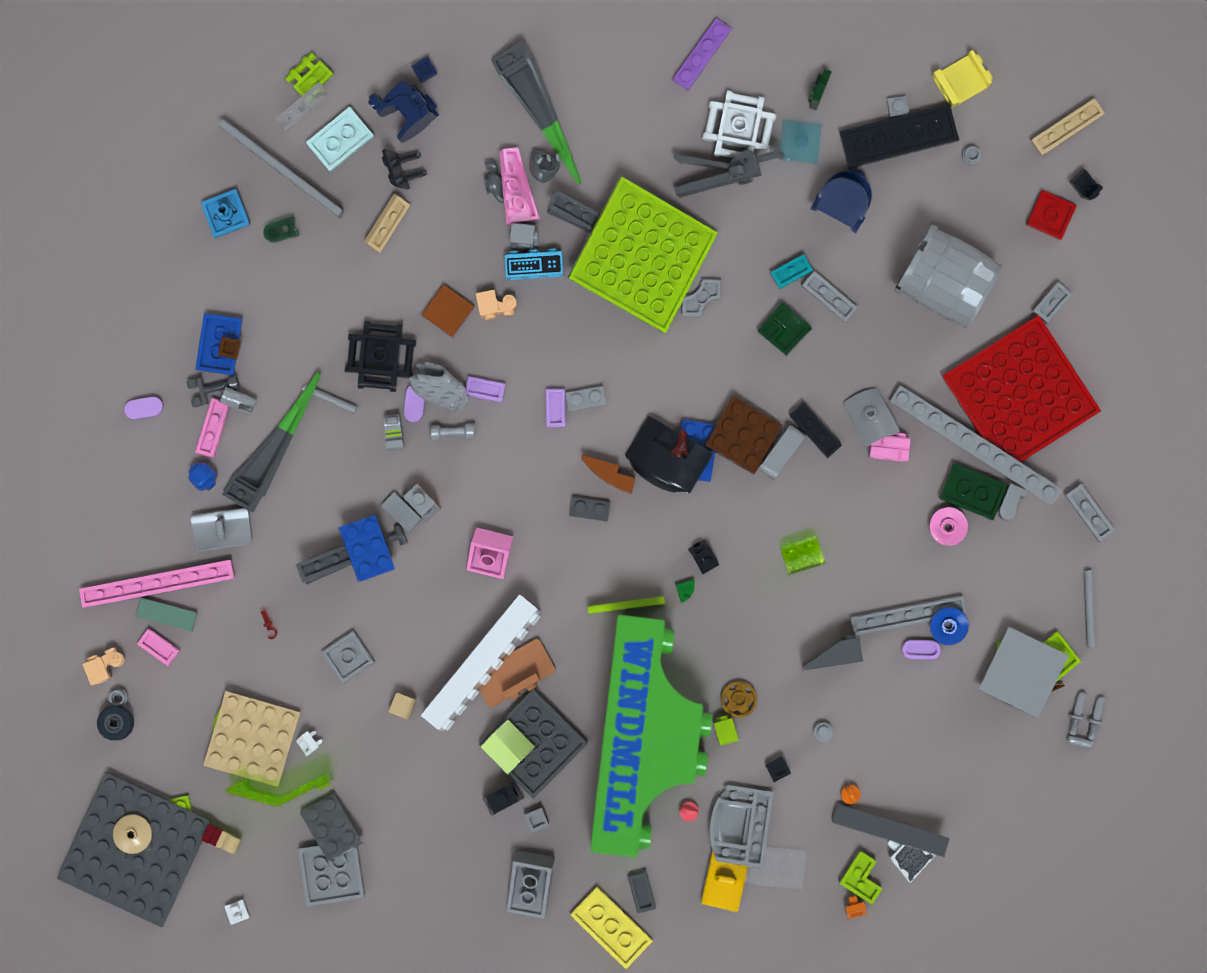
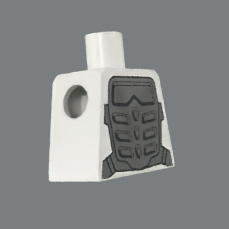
[886,840,935,883]

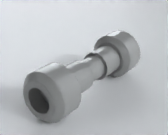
[429,423,476,440]

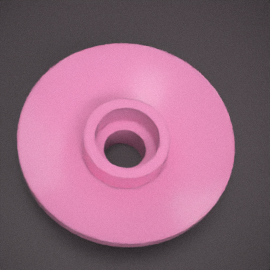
[929,507,968,546]

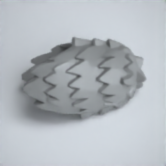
[409,361,469,411]

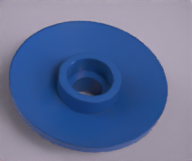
[930,607,969,645]

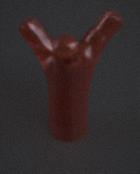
[670,430,689,457]

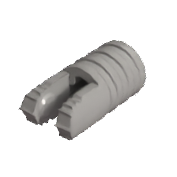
[219,386,257,414]

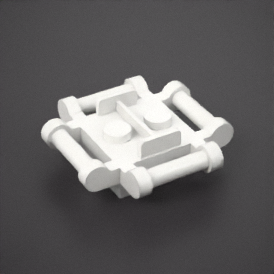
[702,90,776,158]

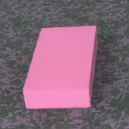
[137,628,180,666]

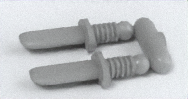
[1067,692,1105,749]

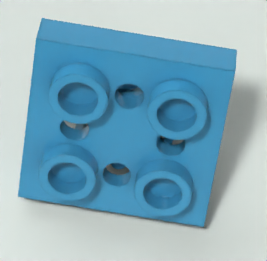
[200,189,250,239]

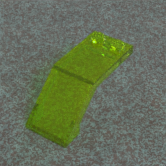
[225,773,334,807]

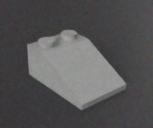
[506,850,555,919]

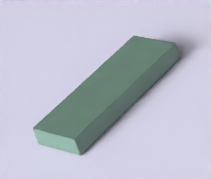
[136,598,197,631]

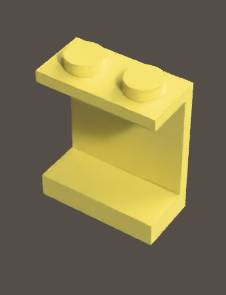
[932,50,993,109]

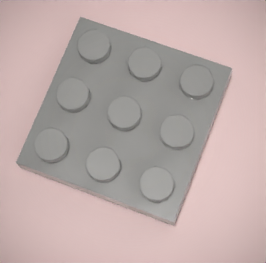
[298,845,365,907]

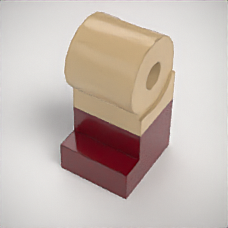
[201,824,241,854]

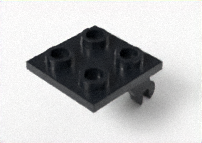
[382,149,427,190]

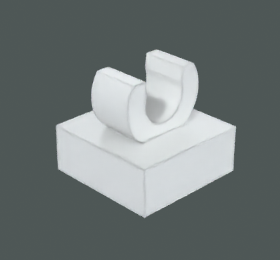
[296,731,322,756]
[224,899,250,925]

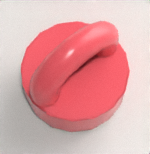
[679,802,699,821]

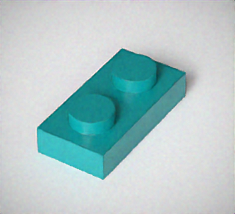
[770,254,813,290]

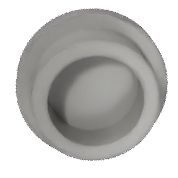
[962,146,982,165]
[814,723,833,742]

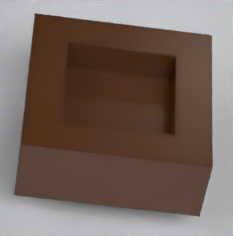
[218,337,242,360]

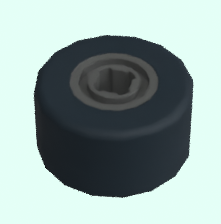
[97,706,134,740]

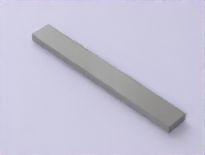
[218,119,344,219]

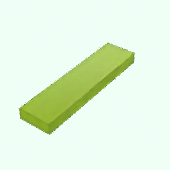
[587,596,665,615]

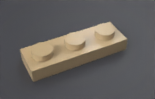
[364,194,410,253]

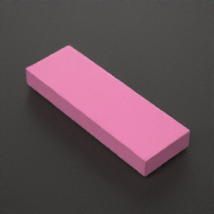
[195,398,230,458]

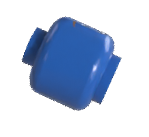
[188,462,217,491]

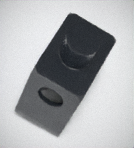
[482,782,524,816]

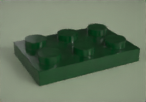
[939,463,1008,521]

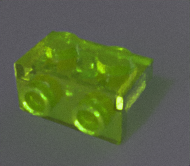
[780,536,825,575]

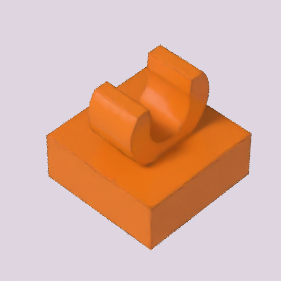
[845,895,866,919]

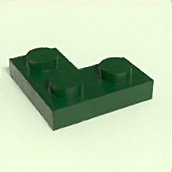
[808,69,832,111]

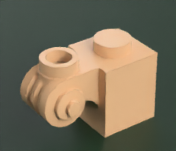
[476,290,517,320]
[82,647,125,686]

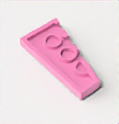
[499,147,540,225]

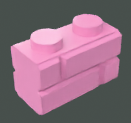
[869,433,911,462]

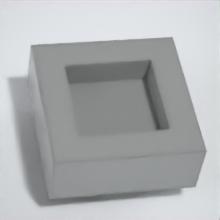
[887,96,909,118]
[524,808,549,833]

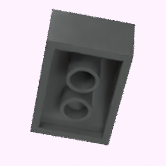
[802,635,863,670]

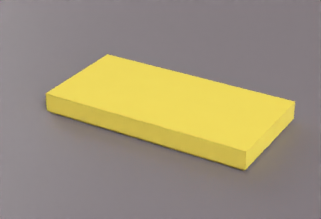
[570,887,653,969]

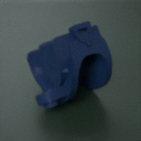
[368,82,439,142]
[810,169,872,233]

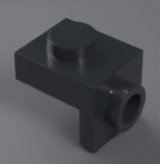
[1069,169,1103,201]
[688,540,719,574]

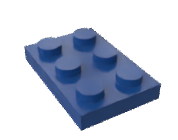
[195,313,243,376]
[680,419,715,482]
[338,515,395,583]

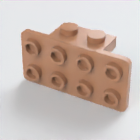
[478,639,556,708]

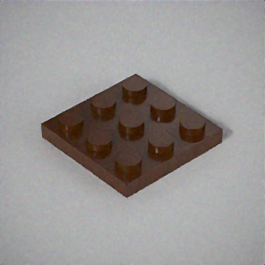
[704,396,782,475]

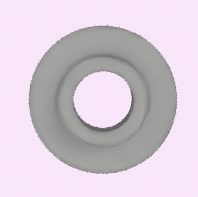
[108,688,128,707]

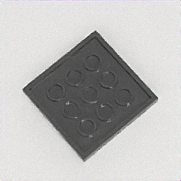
[479,689,588,799]

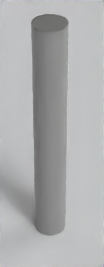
[302,384,357,413]

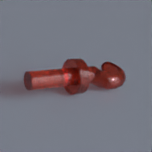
[261,610,277,639]

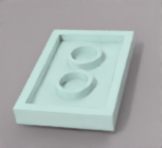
[306,107,374,173]

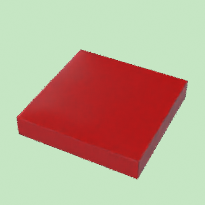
[1026,190,1077,241]

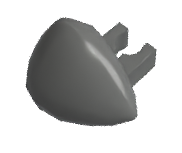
[529,150,560,183]

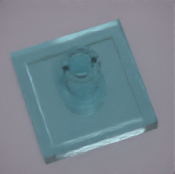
[780,121,822,164]

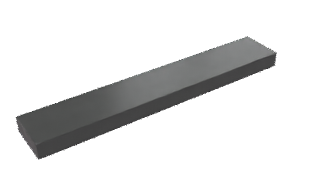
[832,804,950,857]

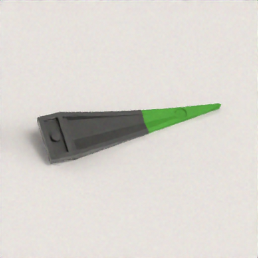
[491,41,582,184]
[222,373,321,512]

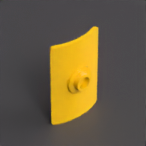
[701,850,748,912]

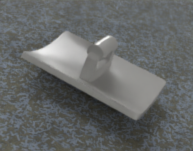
[843,388,900,447]
[191,507,252,552]

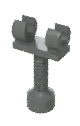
[186,375,240,407]

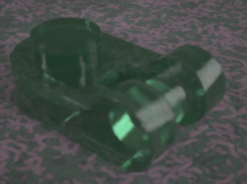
[263,217,300,243]

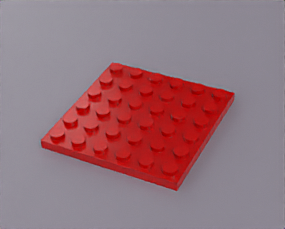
[942,315,1101,462]

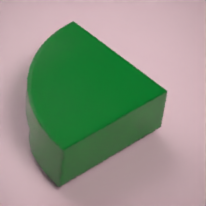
[676,579,695,603]

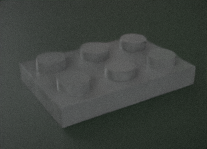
[300,793,363,863]

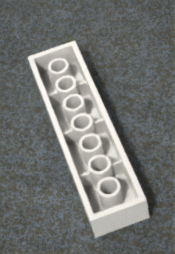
[421,594,541,732]

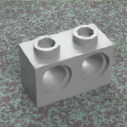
[510,223,539,250]

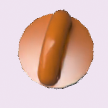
[841,785,860,804]

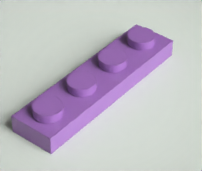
[673,18,731,91]

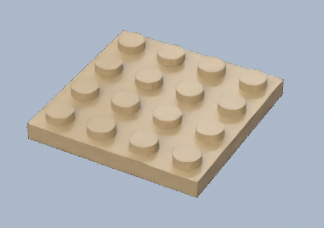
[203,691,300,787]

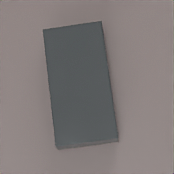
[627,871,656,914]

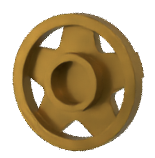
[721,682,757,718]

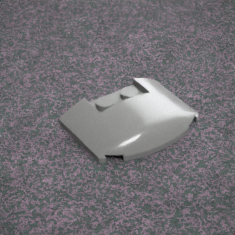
[710,785,773,869]

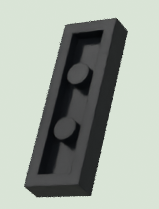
[789,403,842,459]

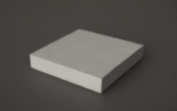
[321,631,375,684]

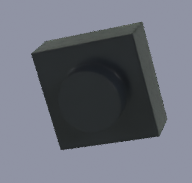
[765,756,791,782]

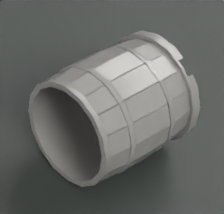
[894,223,1003,329]

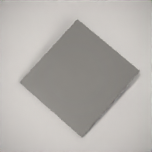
[979,627,1069,718]

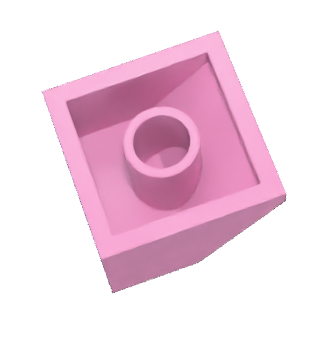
[466,527,513,579]

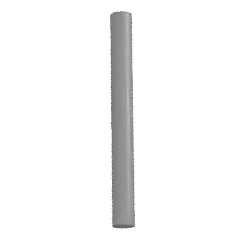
[1084,570,1095,648]

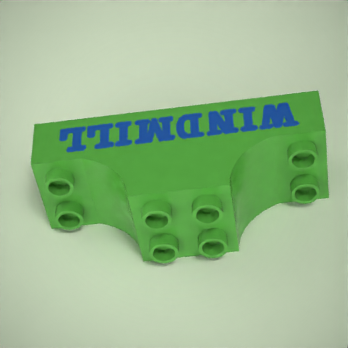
[590,615,713,858]

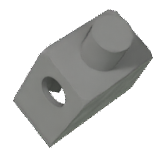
[402,483,440,522]

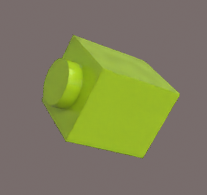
[713,715,739,746]

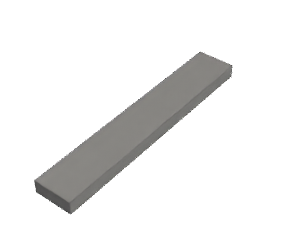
[850,595,967,636]

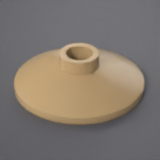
[113,815,152,854]

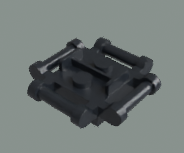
[344,321,417,392]

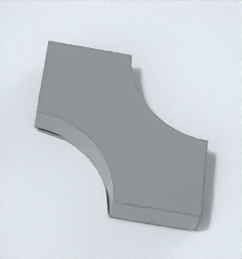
[682,279,721,318]

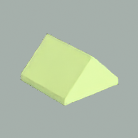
[481,720,535,774]

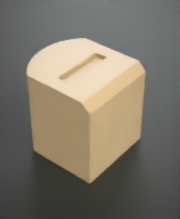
[389,693,417,720]

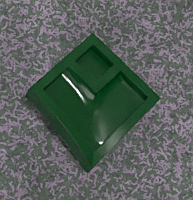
[757,302,812,356]

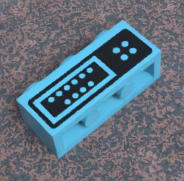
[505,249,563,280]

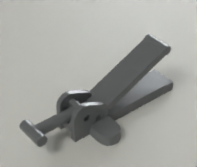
[674,148,785,198]
[547,190,600,233]
[296,525,408,585]

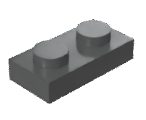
[570,497,610,522]

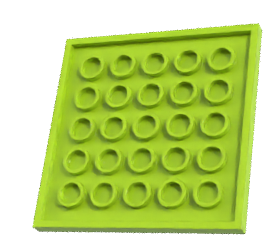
[567,177,718,333]

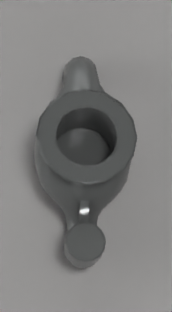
[483,161,504,203]

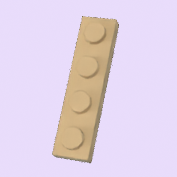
[1031,98,1105,157]

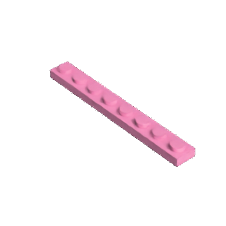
[79,560,235,608]

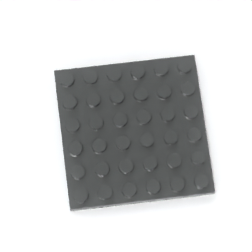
[57,772,212,928]

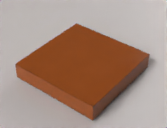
[421,284,475,338]

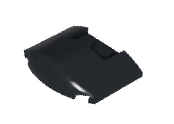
[625,416,713,494]

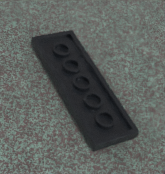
[839,104,959,169]

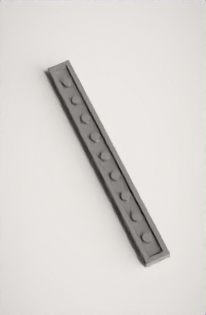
[890,385,1063,505]

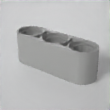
[759,425,806,480]

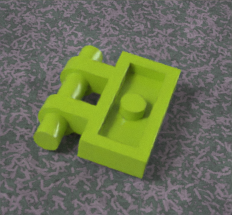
[284,52,334,101]

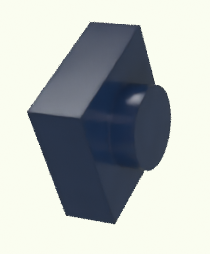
[411,57,437,84]

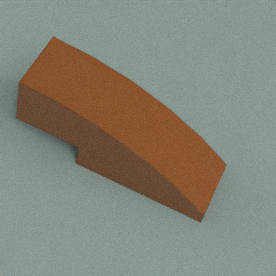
[581,455,636,494]

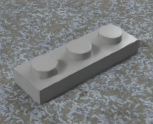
[802,271,858,323]
[1065,484,1115,542]

